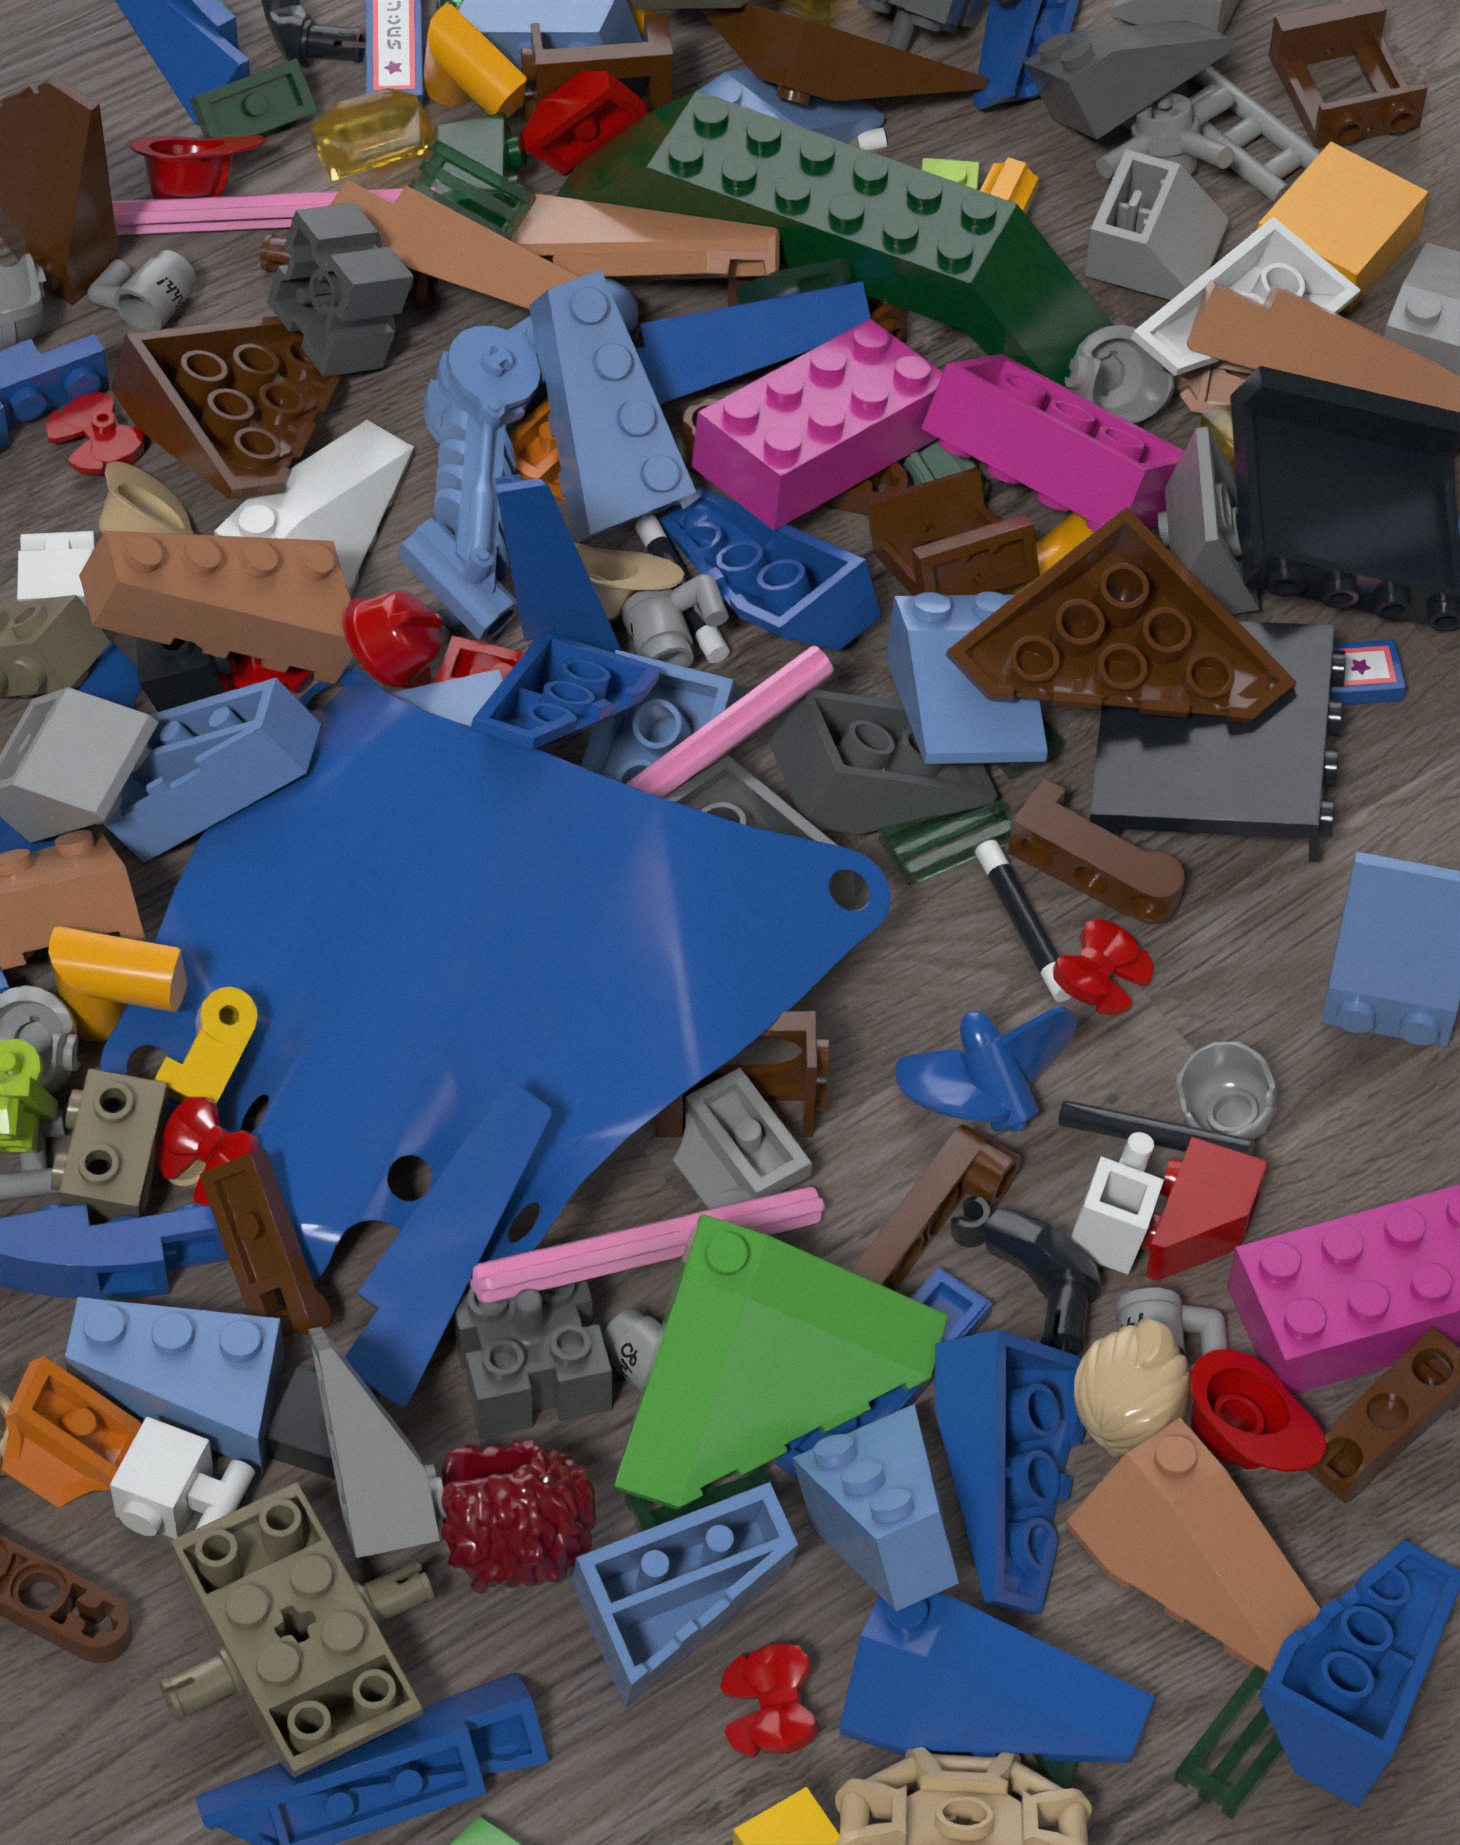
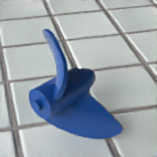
[895,1006,1077,1132]

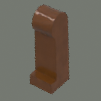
[1008,778,1185,924]
[1306,1327,1460,1503]

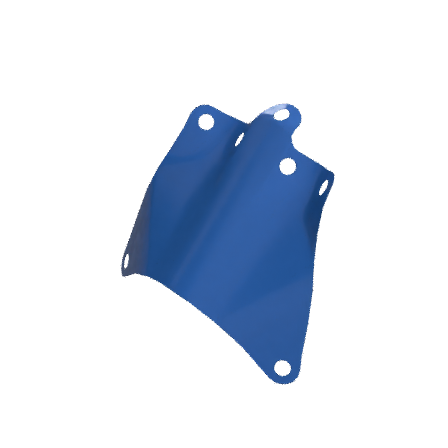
[100,667,891,1282]

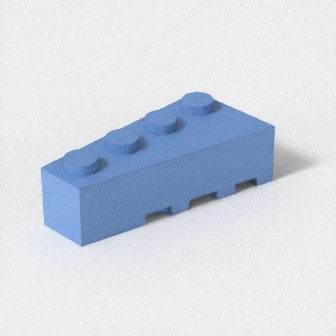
[529,269,696,544]

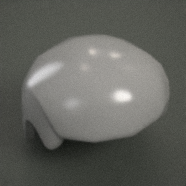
[1175,1041,1278,1139]

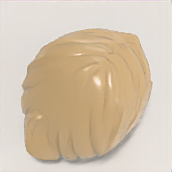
[1074,1319,1190,1457]

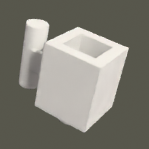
[17,531,96,612]
[1070,1132,1164,1275]
[110,1416,255,1539]

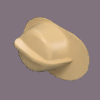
[98,461,194,534]
[574,542,685,623]

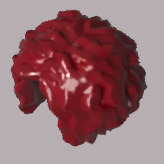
[441,1439,596,1594]

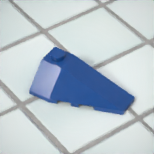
[658,487,881,650]
[470,631,661,750]
[934,1329,1085,1615]
[1258,1540,1460,1808]
[839,1593,1155,1763]

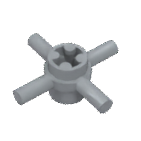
[1096,86,1234,179]

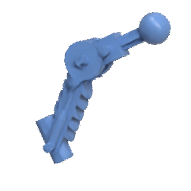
[397,279,638,641]

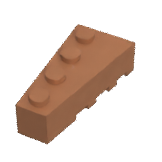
[79,530,354,685]
[0,830,145,970]

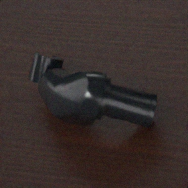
[261,0,366,68]
[951,1196,1101,1355]

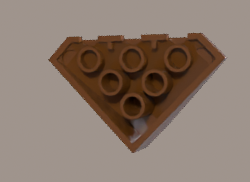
[699,3,989,106]
[0,76,120,306]
[111,316,341,499]
[945,506,1297,724]

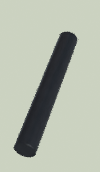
[1059,1100,1255,1156]

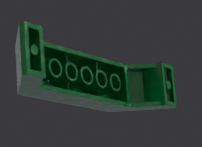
[556,90,1114,389]

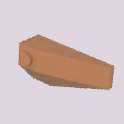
[1065,1417,1321,1677]

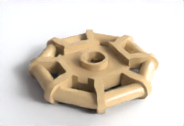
[835,1747,1092,1845]

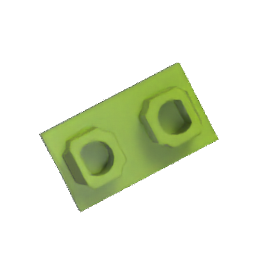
[0,1039,58,1153]

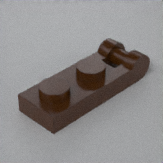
[199,1149,331,1345]

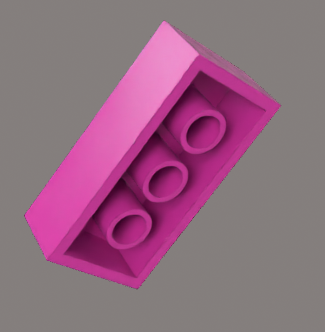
[692,319,943,531]
[921,354,1184,532]
[1227,1184,1460,1395]

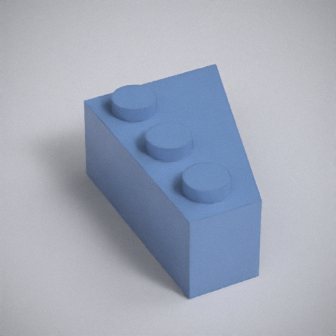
[459,0,644,99]
[103,678,321,863]
[65,1297,285,1478]
[792,1404,959,1612]
[571,1482,798,1709]

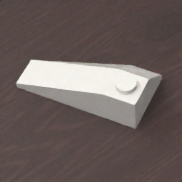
[1131,216,1361,376]
[214,420,414,596]

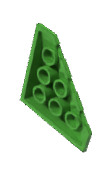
[612,1214,948,1510]

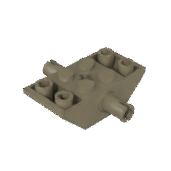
[159,1482,434,1778]

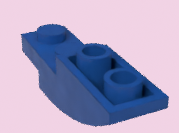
[0,334,110,450]
[0,1203,229,1300]

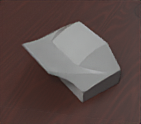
[673,1068,812,1209]

